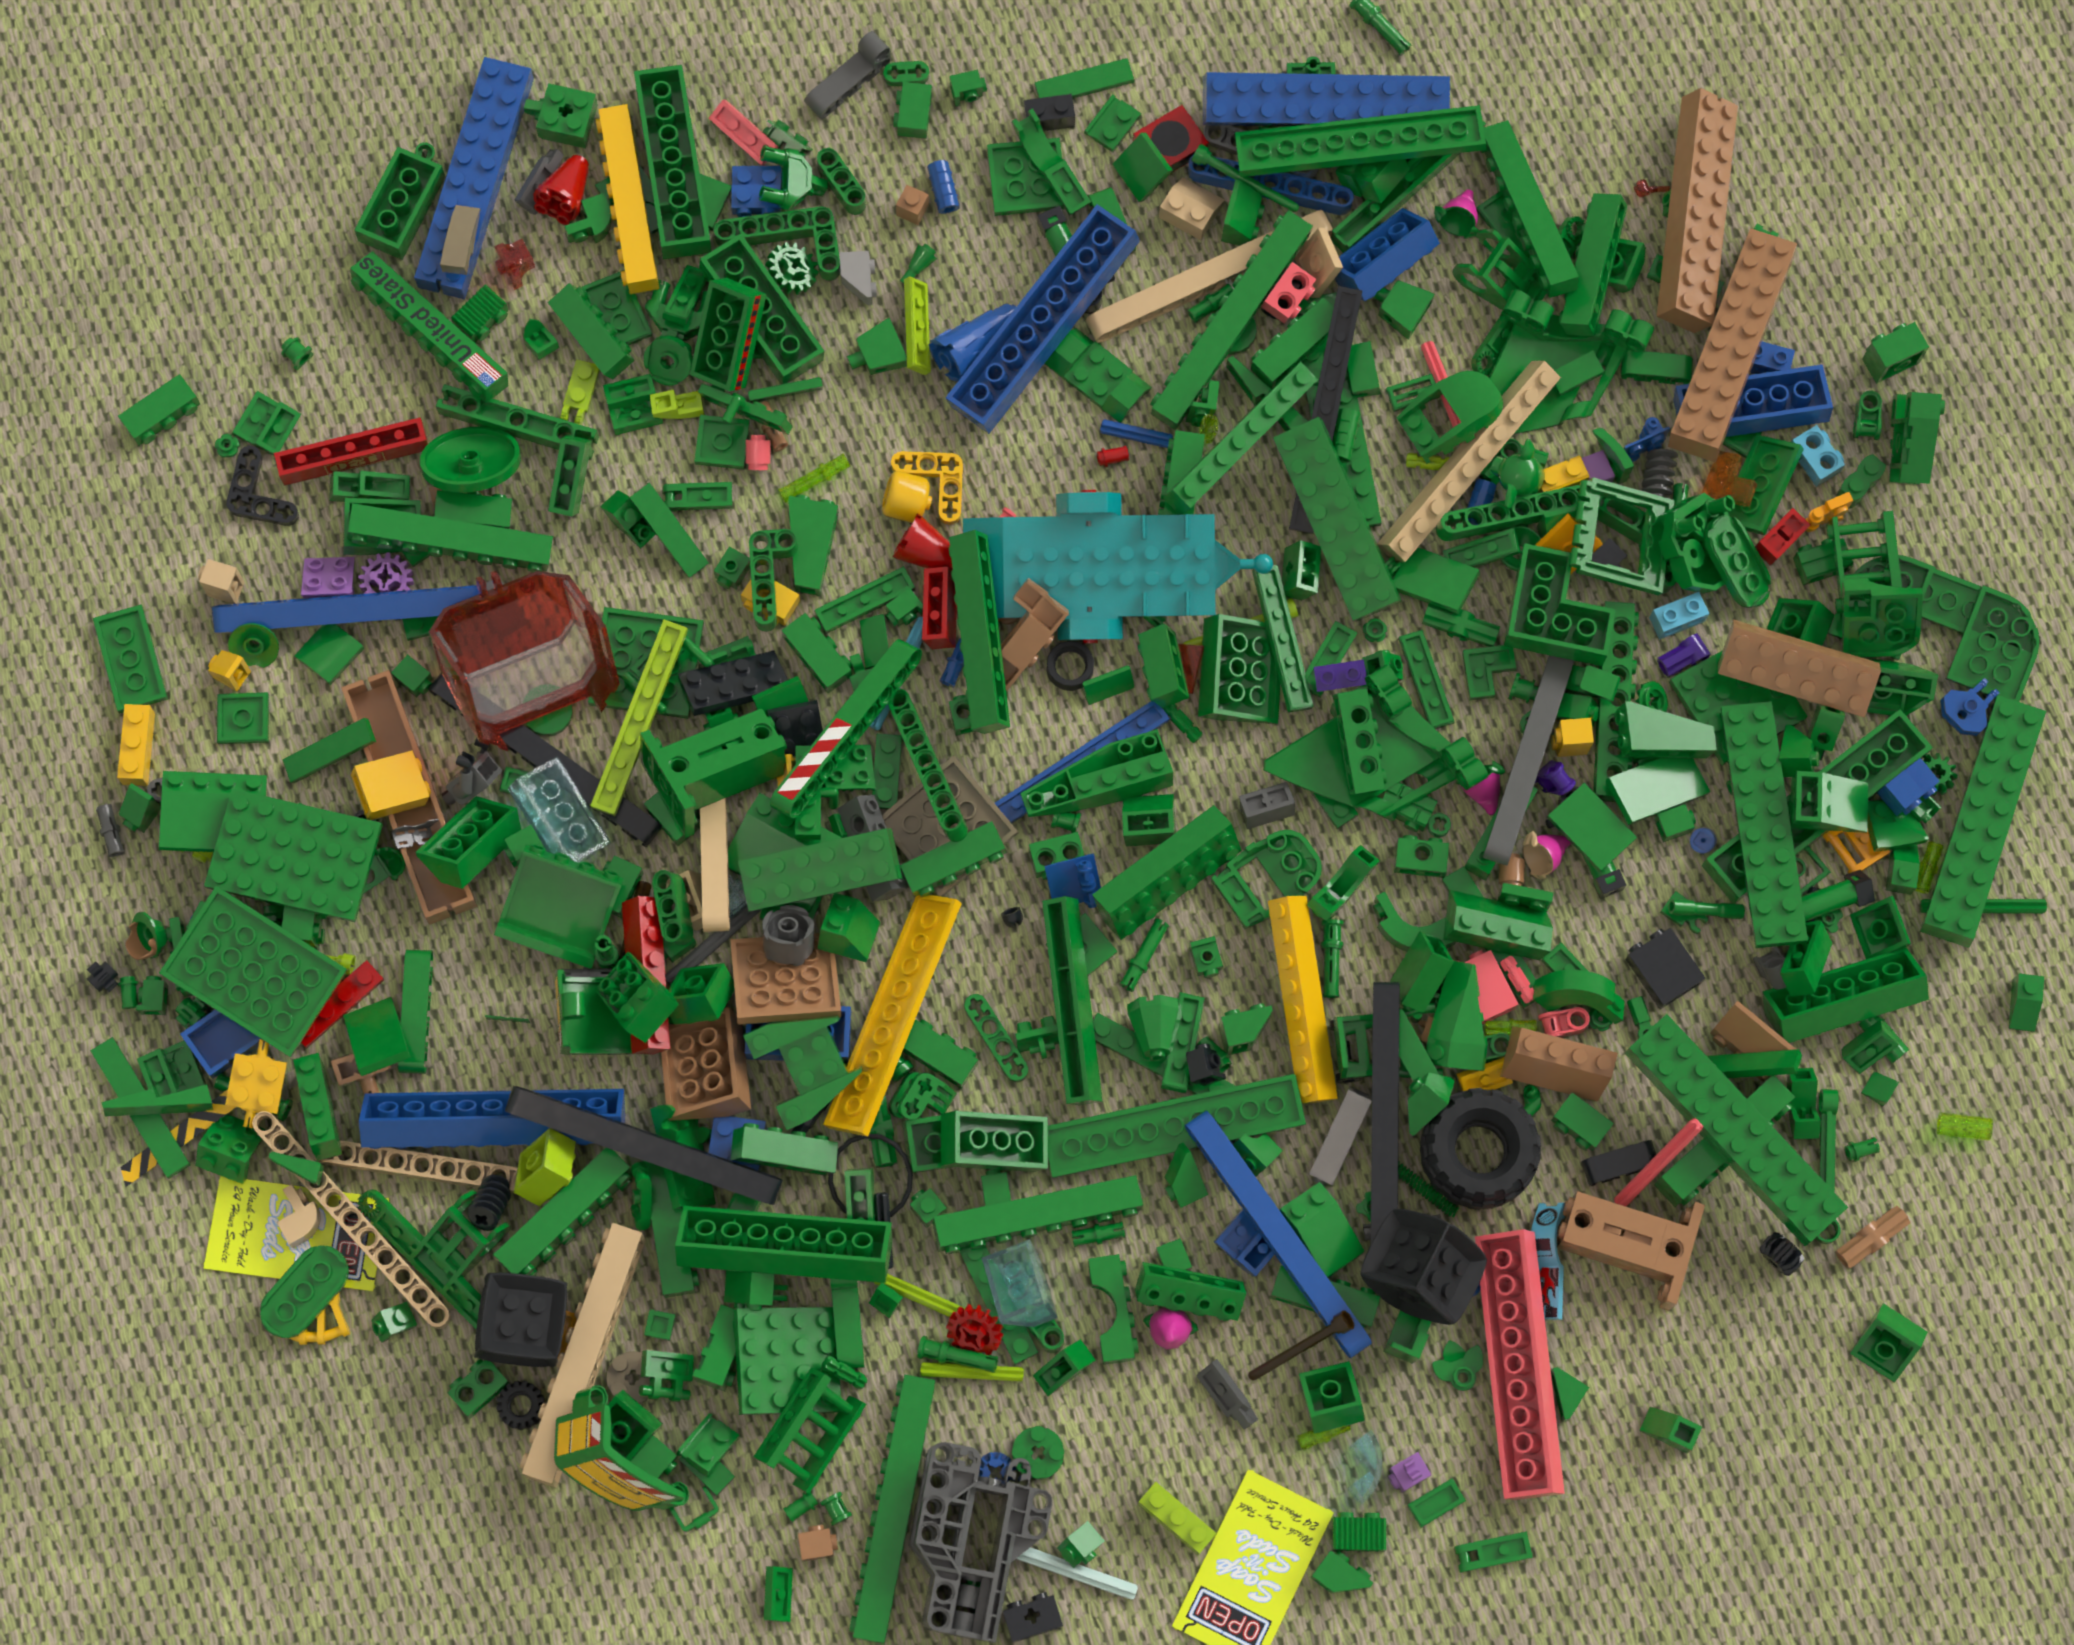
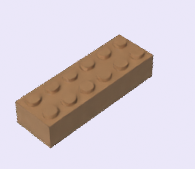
[1718,619,1881,718]

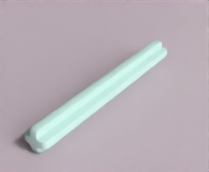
[1016,1547,1138,1600]

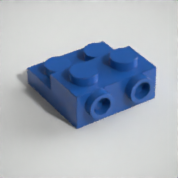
[732,166,781,217]

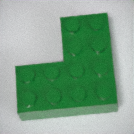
[1504,543,1616,666]

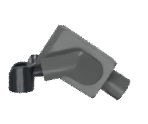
[442,732,502,806]

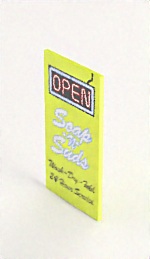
[203,1176,389,1291]
[1172,1469,1334,1645]

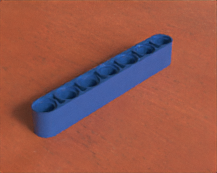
[1188,156,1354,215]

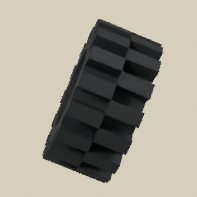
[496,1381,545,1430]

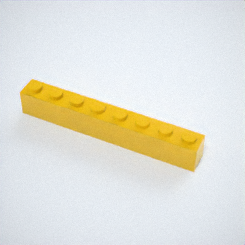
[596,104,659,294]
[1268,896,1338,1104]

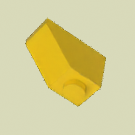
[208,650,251,692]

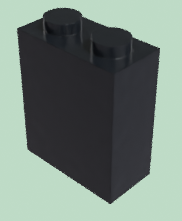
[1625,928,1705,1010]

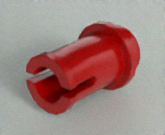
[1097,445,1129,468]

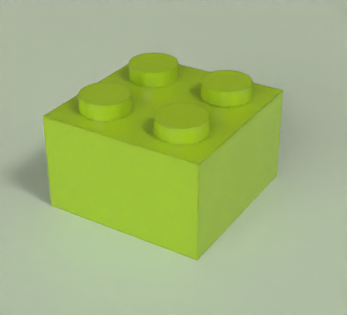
[514,1128,576,1206]

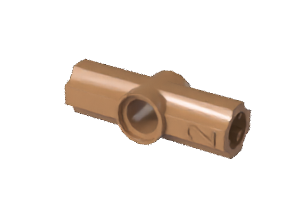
[1835,1206,1911,1270]

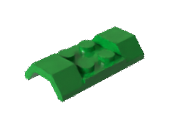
[1045,328,1152,423]

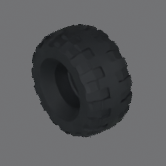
[1420,1088,1541,1210]

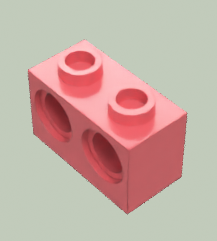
[1261,262,1316,324]

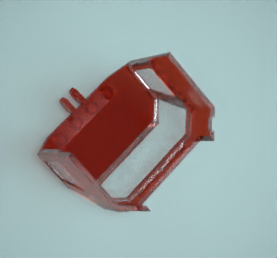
[429,571,620,751]

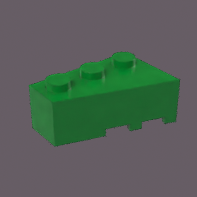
[692,1304,737,1392]

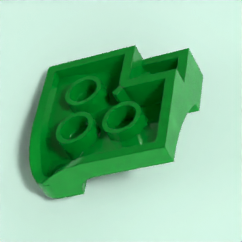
[1842,578,1923,657]

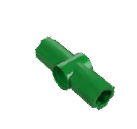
[1422,604,1501,647]
[869,1096,898,1168]

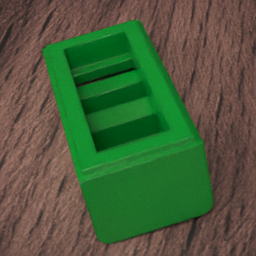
[268,1152,324,1186]

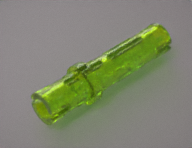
[778,453,850,503]

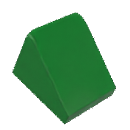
[1861,1071,1899,1106]

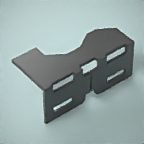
[391,819,438,849]

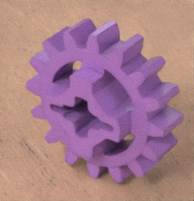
[358,552,414,594]

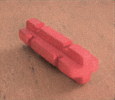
[1500,956,1534,1004]

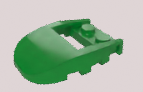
[1396,371,1503,464]
[1211,830,1322,930]

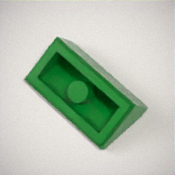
[859,614,889,669]
[1082,665,1134,705]
[1841,1020,1899,1074]

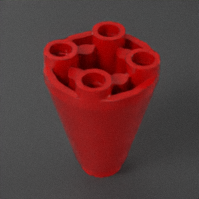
[533,155,589,225]

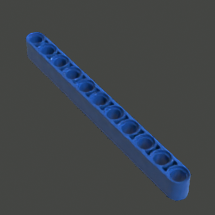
[211,585,486,633]
[1185,1110,1372,1359]

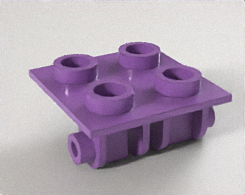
[301,557,355,598]

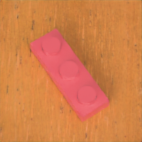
[708,99,778,166]

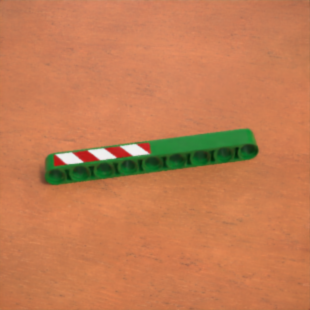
[770,639,922,818]

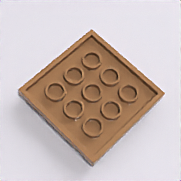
[730,933,841,1025]

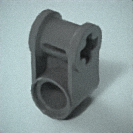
[1753,947,1786,989]

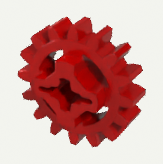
[946,1304,1004,1355]

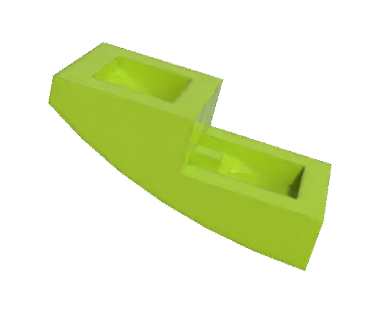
[650,390,705,419]

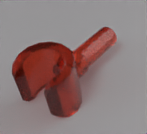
[1634,179,1670,197]

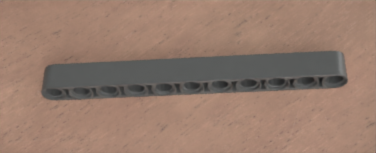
[1483,655,1574,866]

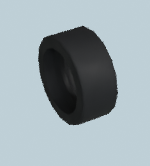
[1046,641,1094,691]

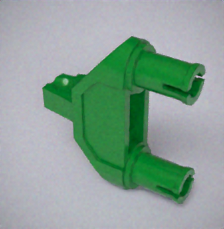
[759,145,828,211]
[645,280,707,341]

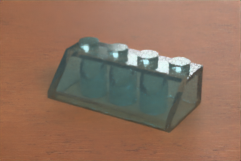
[508,757,611,863]

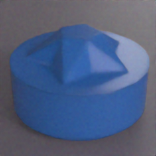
[1690,828,1717,853]

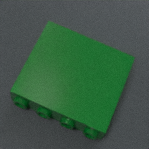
[494,844,624,969]

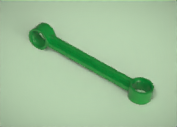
[1815,1089,1841,1244]

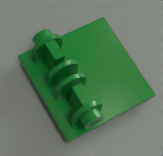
[822,745,876,792]

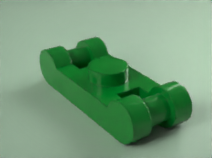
[630,1162,652,1230]

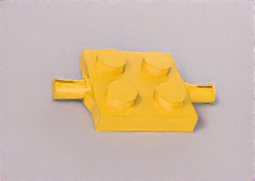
[225,1039,287,1128]

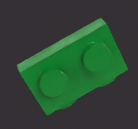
[195,1114,266,1184]

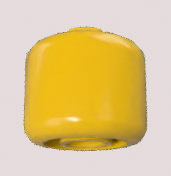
[882,471,932,523]

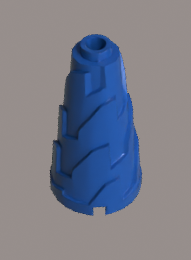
[929,304,1016,382]

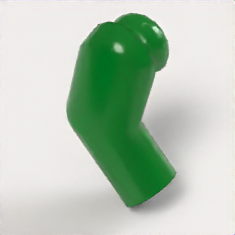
[1523,1084,1541,1116]

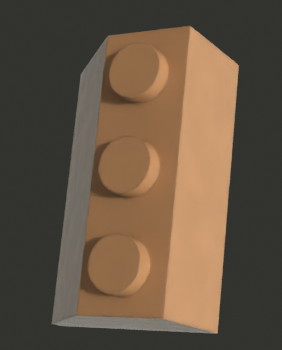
[1710,1000,1796,1082]

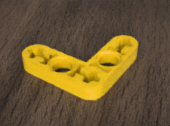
[891,451,963,525]

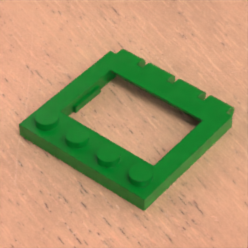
[1569,477,1675,596]

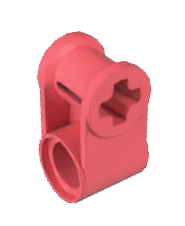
[1538,1007,1590,1038]

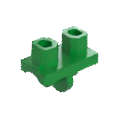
[1015,1016,1059,1059]

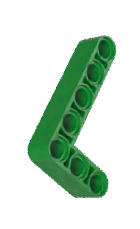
[714,206,841,281]

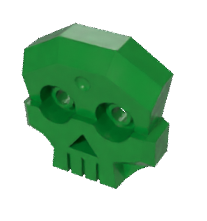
[1658,493,1735,594]

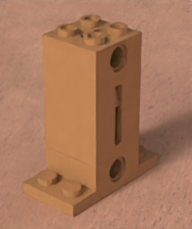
[1557,1191,1705,1311]

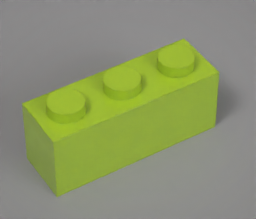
[1138,1481,1217,1556]

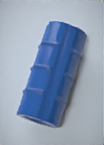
[927,160,960,214]
[1467,479,1497,525]

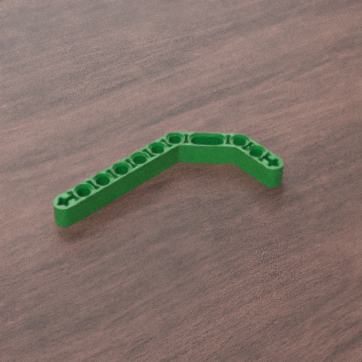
[1436,485,1677,594]

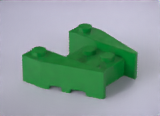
[1889,392,1945,484]
[743,1016,863,1130]

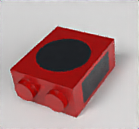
[1132,105,1209,174]

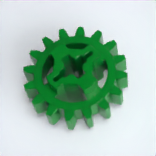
[765,242,819,295]

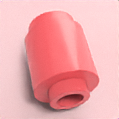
[746,435,770,470]

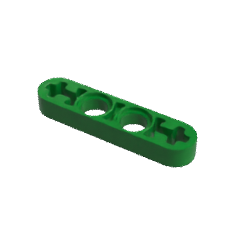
[964,994,1028,1083]

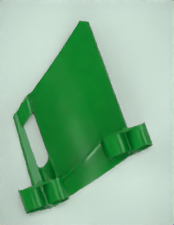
[1489,290,1655,434]
[1263,664,1489,817]

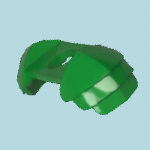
[363,847,405,894]

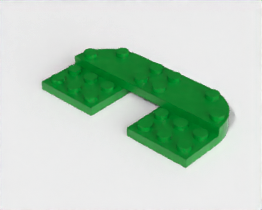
[1827,555,2039,702]

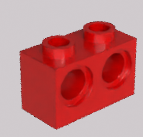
[1755,508,1811,566]

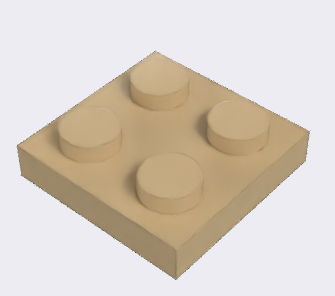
[1295,228,1343,298]

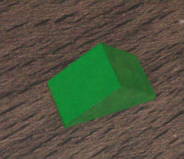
[1551,1367,1589,1422]

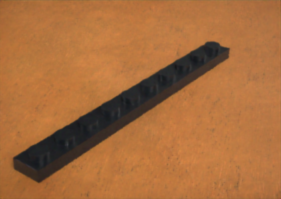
[1289,286,1363,534]

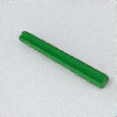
[1920,899,2047,914]

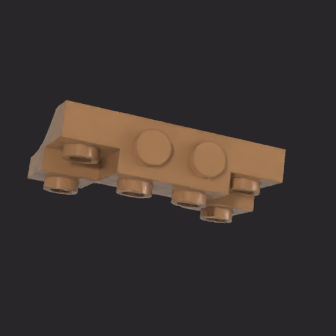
[1001,578,1069,691]

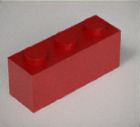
[922,567,957,650]

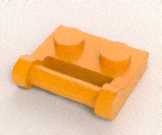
[1822,828,1890,874]

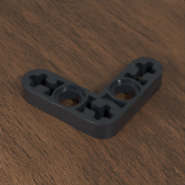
[226,446,299,526]

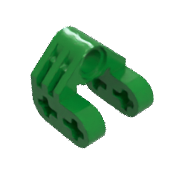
[889,1072,957,1120]

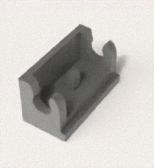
[1239,782,1295,830]

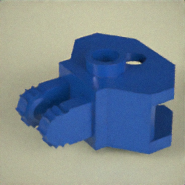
[1940,678,2000,736]

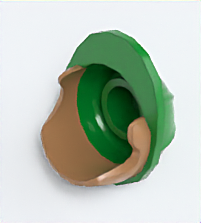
[125,912,168,960]

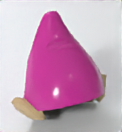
[1522,830,1571,880]

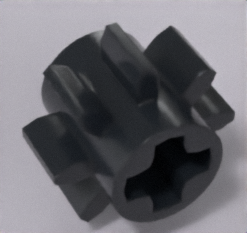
[86,961,119,992]

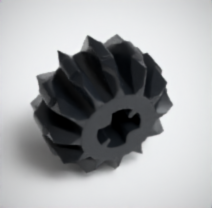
[1759,1232,1804,1276]

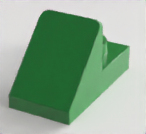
[1565,665,1621,701]

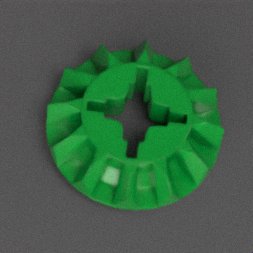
[1635,681,1668,712]

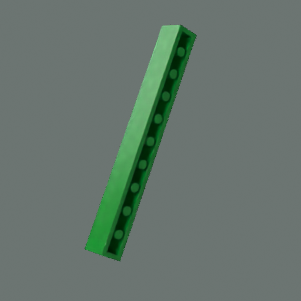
[1150,210,1313,430]
[849,1374,936,1645]

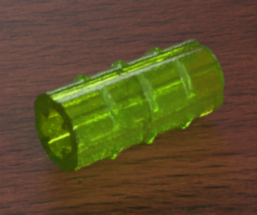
[1936,1112,1993,1141]

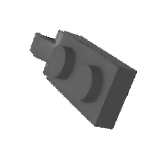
[515,149,564,215]
[1197,1359,1258,1430]

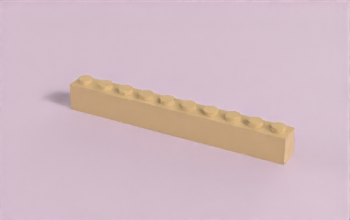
[1377,361,1561,562]

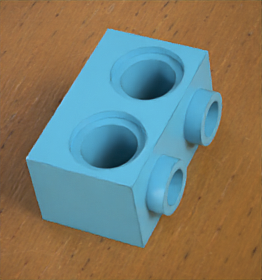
[1791,425,1845,487]
[1649,592,1709,640]

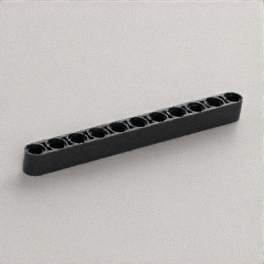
[428,669,662,847]
[1371,982,1400,1243]
[505,1086,783,1205]

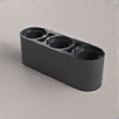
[1581,1140,1657,1187]

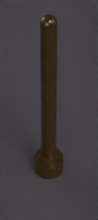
[1248,1310,1355,1381]

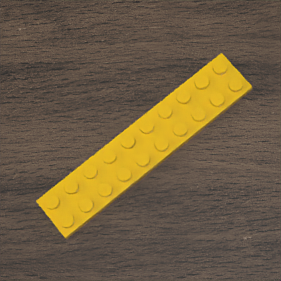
[823,895,962,1137]

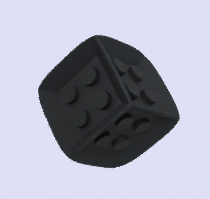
[1360,1209,1487,1325]
[474,1273,568,1367]

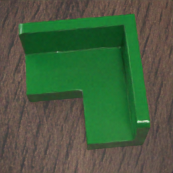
[1383,1311,1431,1364]

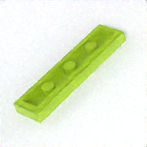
[904,277,931,375]

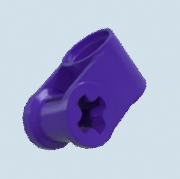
[1535,760,1576,796]

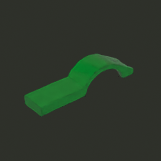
[1011,108,1091,216]

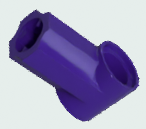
[1657,633,1711,678]

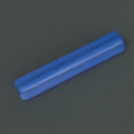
[1100,419,1173,448]

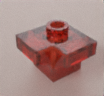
[494,239,535,290]

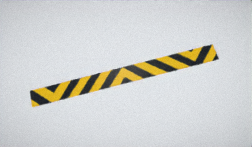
[120,1057,275,1187]

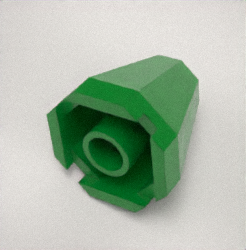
[1127,995,1182,1061]

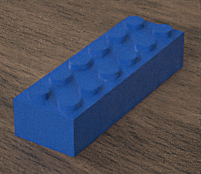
[1673,364,1833,437]

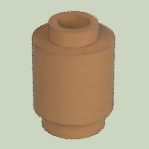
[1499,853,1525,887]

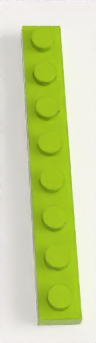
[590,620,688,816]

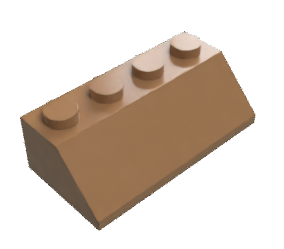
[1500,1027,1618,1102]

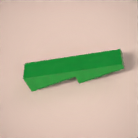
[1226,356,1308,432]
[101,1084,213,1117]

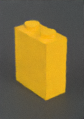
[351,750,431,820]

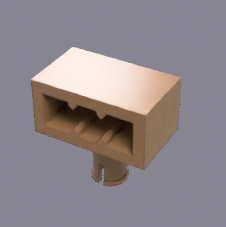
[331,1053,392,1095]

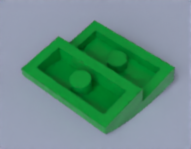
[603,373,664,435]
[232,391,301,455]
[294,624,364,686]
[137,1040,206,1098]

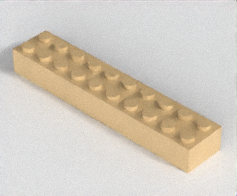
[520,1223,646,1488]

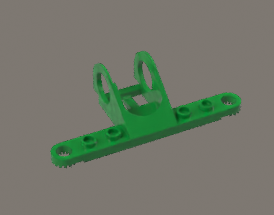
[1452,216,1586,376]
[357,1189,511,1329]

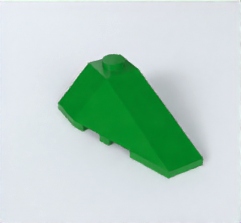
[1426,960,1488,1071]

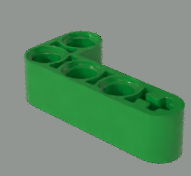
[749,529,798,632]
[830,1279,865,1369]

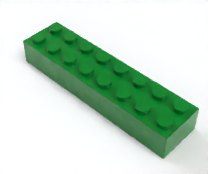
[634,65,711,260]
[1273,417,1402,622]
[675,1206,892,1283]

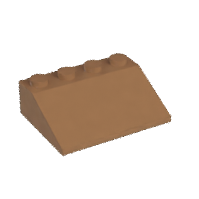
[661,1007,751,1121]

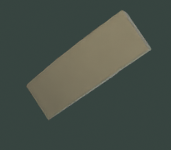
[440,205,481,275]

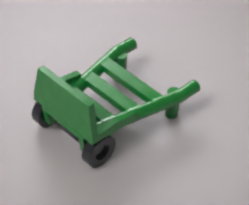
[1329,1003,1443,1084]

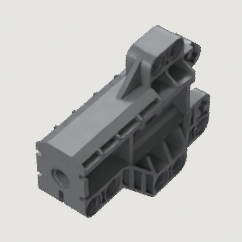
[908,1442,1053,1643]

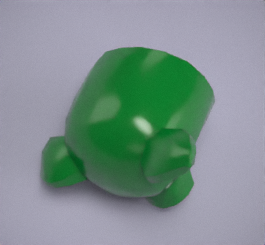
[1490,438,1545,509]

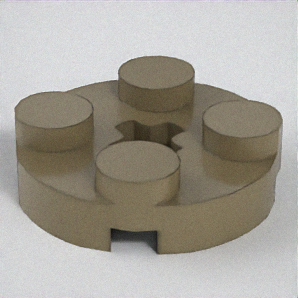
[607,1351,650,1404]

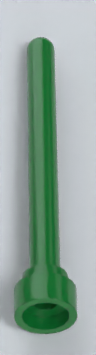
[1191,144,1299,212]

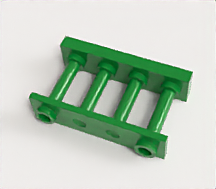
[1826,511,1902,620]
[753,1367,866,1494]

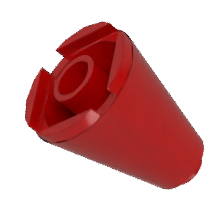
[892,513,953,570]

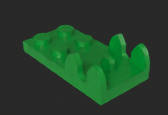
[650,1105,716,1209]

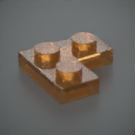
[1702,451,1757,507]

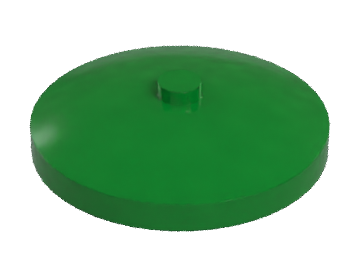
[420,426,521,493]

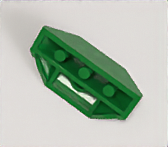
[1861,657,1938,716]

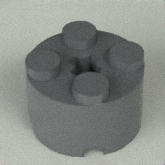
[762,905,814,966]

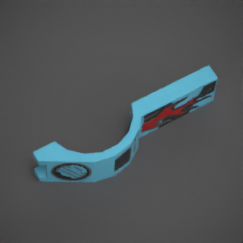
[1531,1202,1565,1320]

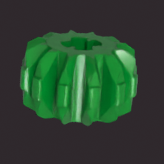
[1923,753,1958,796]

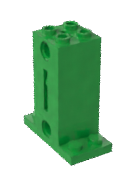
[640,708,787,838]

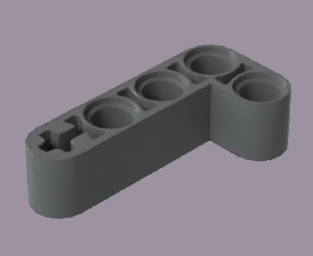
[804,31,891,119]

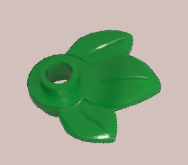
[1432,1340,1483,1391]

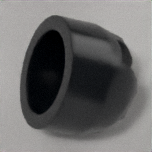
[1001,907,1023,928]

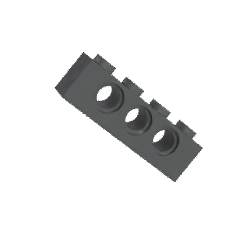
[837,795,909,902]

